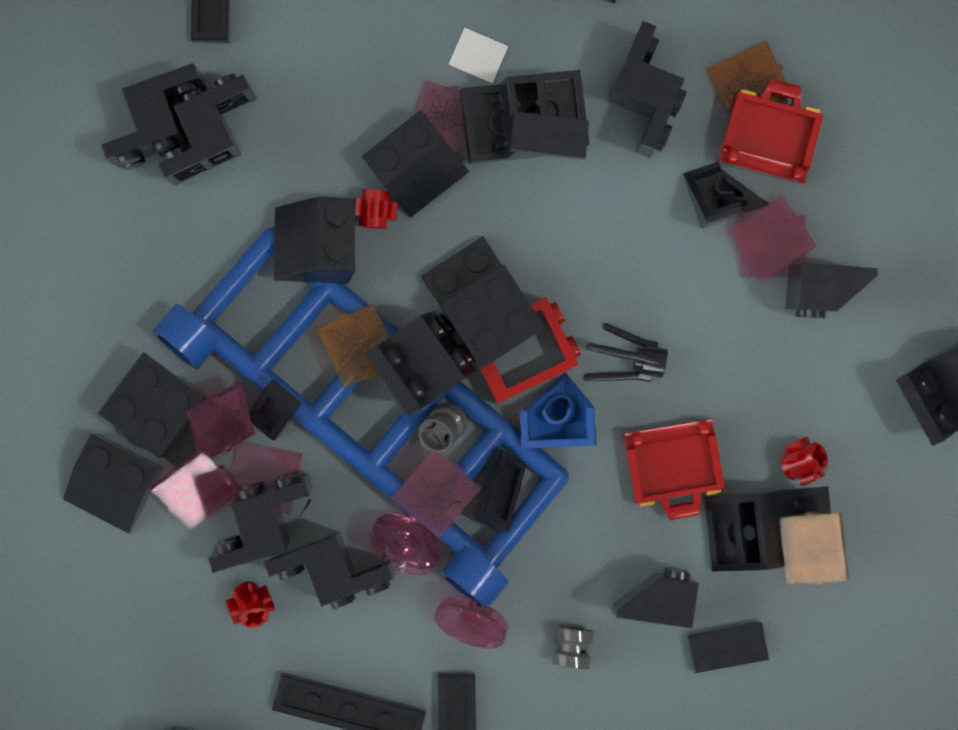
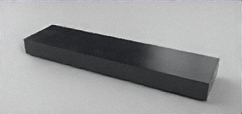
[272,673,426,730]

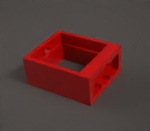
[478,297,581,404]

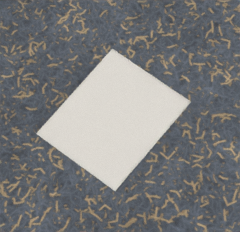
[448,27,508,84]

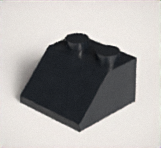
[361,110,470,218]
[274,197,355,284]
[786,263,878,318]
[63,433,164,534]
[612,567,699,629]

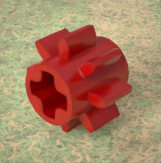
[355,189,398,230]
[781,436,828,486]
[225,582,275,628]

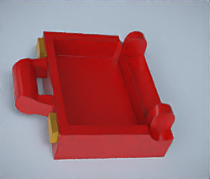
[716,78,824,184]
[623,419,725,520]

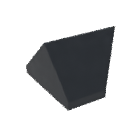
[683,162,770,229]

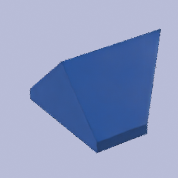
[520,372,597,449]

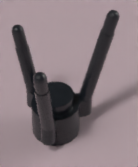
[584,323,668,382]

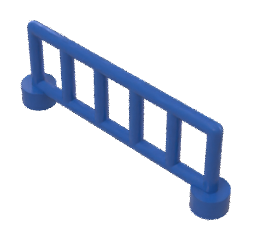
[152,227,569,611]

